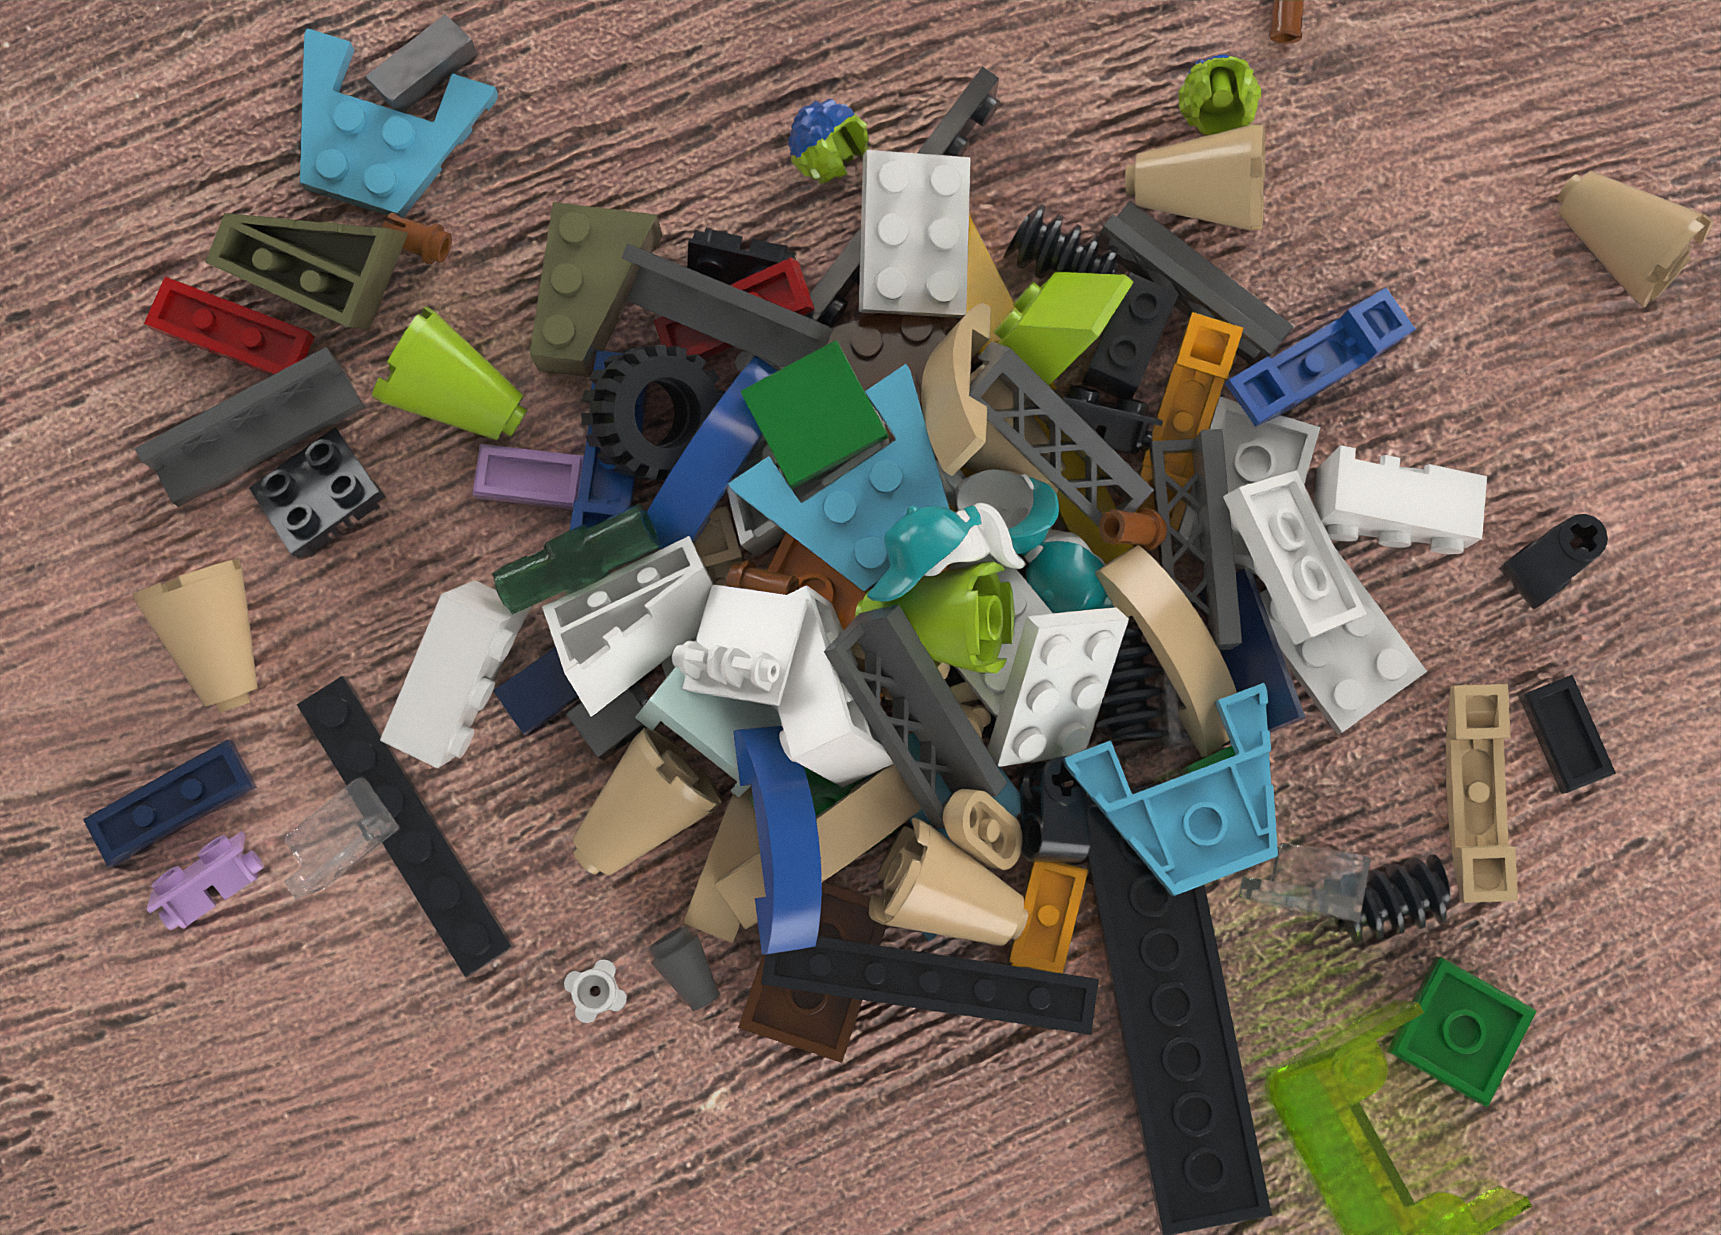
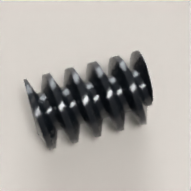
[1003,203,1120,279]
[1095,629,1165,742]
[1326,854,1450,945]

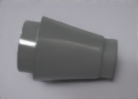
[649,925,720,1011]

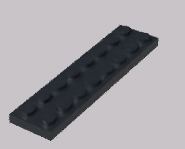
[1086,782,1272,1235]

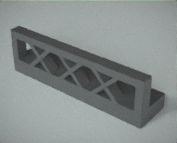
[1098,201,1294,366]
[622,243,833,367]
[969,341,1154,528]
[135,347,365,507]
[1149,429,1242,651]
[824,604,1007,829]

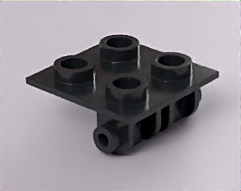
[249,427,386,559]

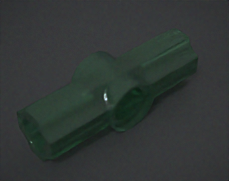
[492,503,660,615]

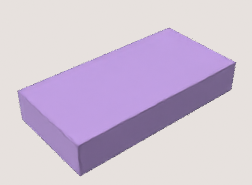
[472,444,584,510]

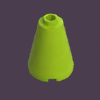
[372,306,528,440]
[855,562,1015,674]

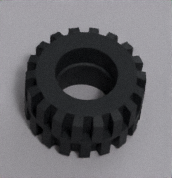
[581,345,725,481]

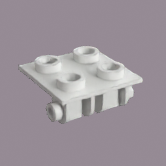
[672,585,809,706]

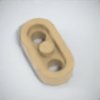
[943,789,1023,870]

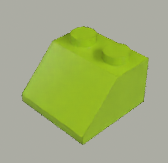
[994,272,1134,386]

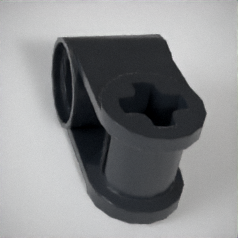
[1498,514,1608,609]
[1019,756,1091,863]

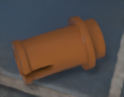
[1269,0,1304,44]
[382,212,452,264]
[1099,508,1167,551]
[726,560,799,595]

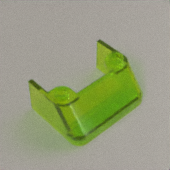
[1265,1000,1532,1235]

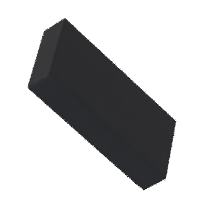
[1519,674,1616,794]

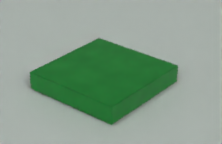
[740,340,889,489]
[1386,956,1537,1107]

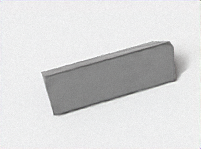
[365,14,478,113]

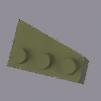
[530,202,663,377]
[205,213,408,329]

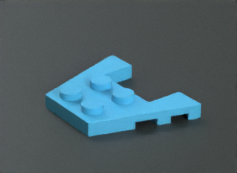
[300,28,498,218]
[728,364,949,592]
[1062,683,1278,896]

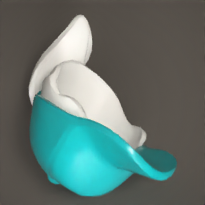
[936,460,1059,554]
[867,503,1025,602]
[1021,526,1130,618]

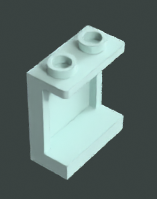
[635,667,782,798]

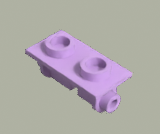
[146,831,264,930]

